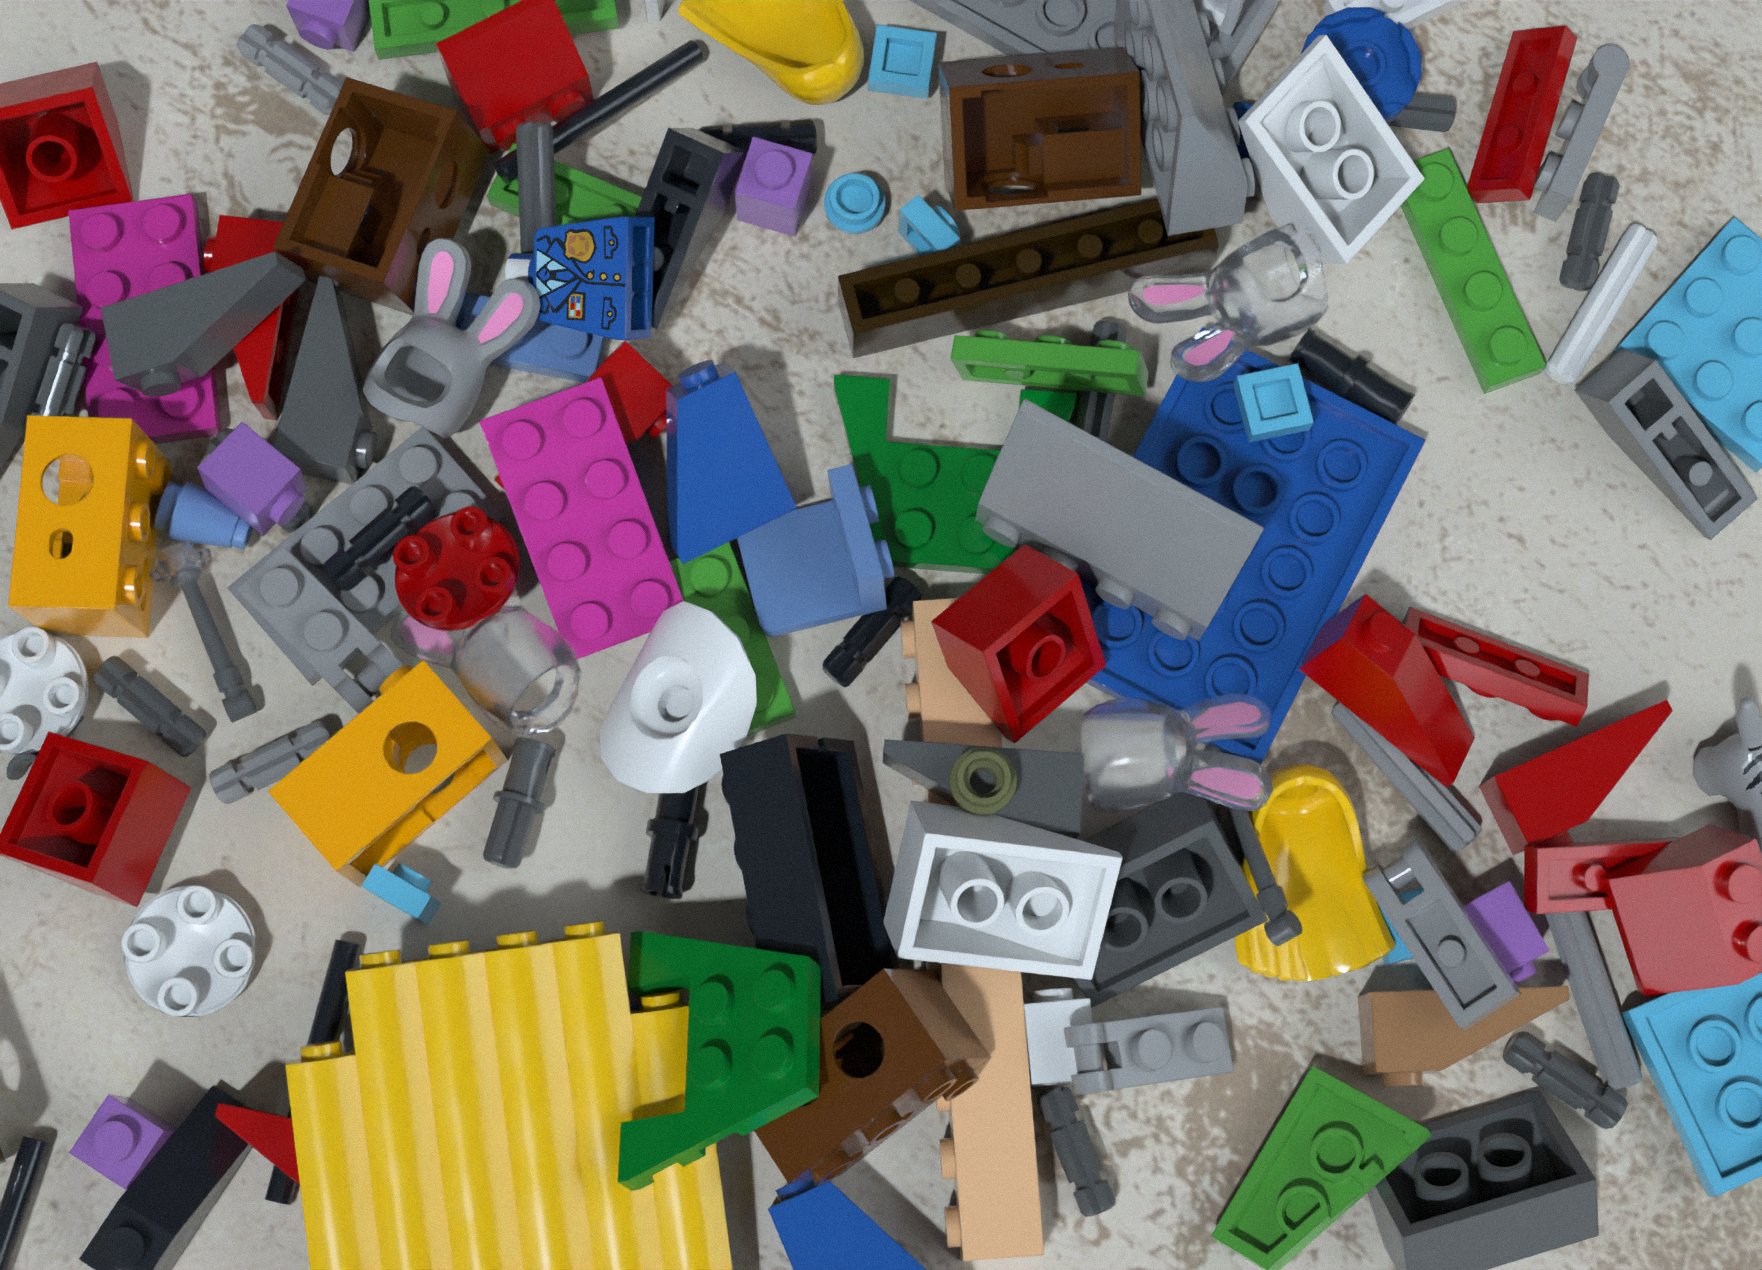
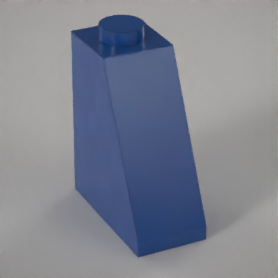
[666,360,797,564]
[768,1180,926,1270]

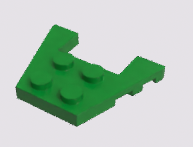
[834,374,1077,574]
[618,931,821,1191]

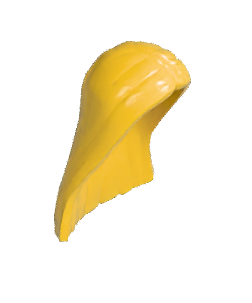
[677,0,864,105]
[1235,763,1396,982]

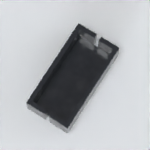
[720,734,900,1013]

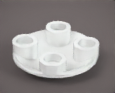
[0,626,89,755]
[121,885,257,1017]

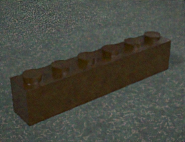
[838,199,1220,358]

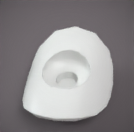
[600,601,757,793]

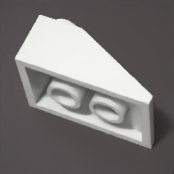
[1238,35,1425,264]
[883,801,1123,980]

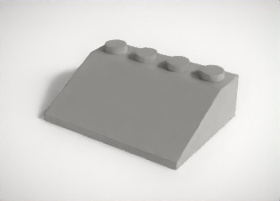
[1113,0,1255,236]
[975,399,1264,641]

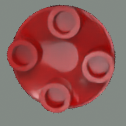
[393,506,520,631]

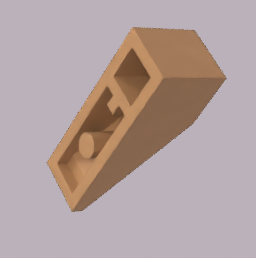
[1358,986,1569,1088]

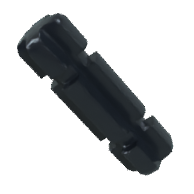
[698,119,817,159]
[323,486,437,591]
[822,576,922,687]

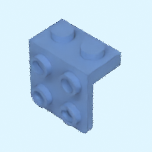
[737,464,894,637]

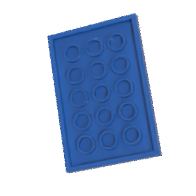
[1079,327,1426,772]

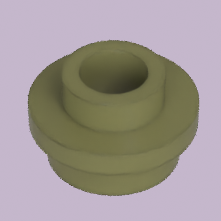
[949,747,1017,815]

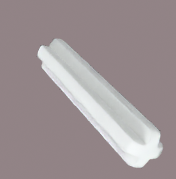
[1544,224,1658,386]

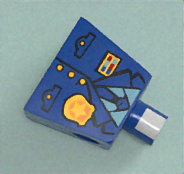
[505,217,654,341]

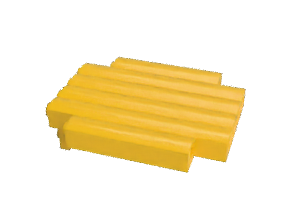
[285,920,733,1270]

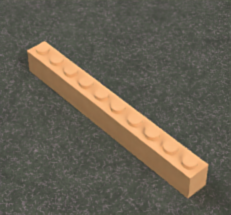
[900,598,1044,1261]

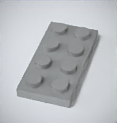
[227,427,508,686]

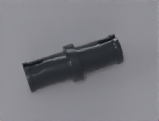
[1288,328,1415,425]
[641,786,699,899]

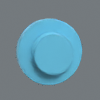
[824,173,885,234]

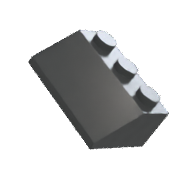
[1074,783,1268,1008]
[1367,1090,1599,1270]

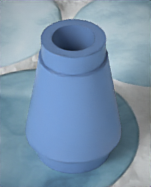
[154,480,253,550]

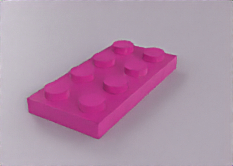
[68,194,222,444]
[479,377,683,662]

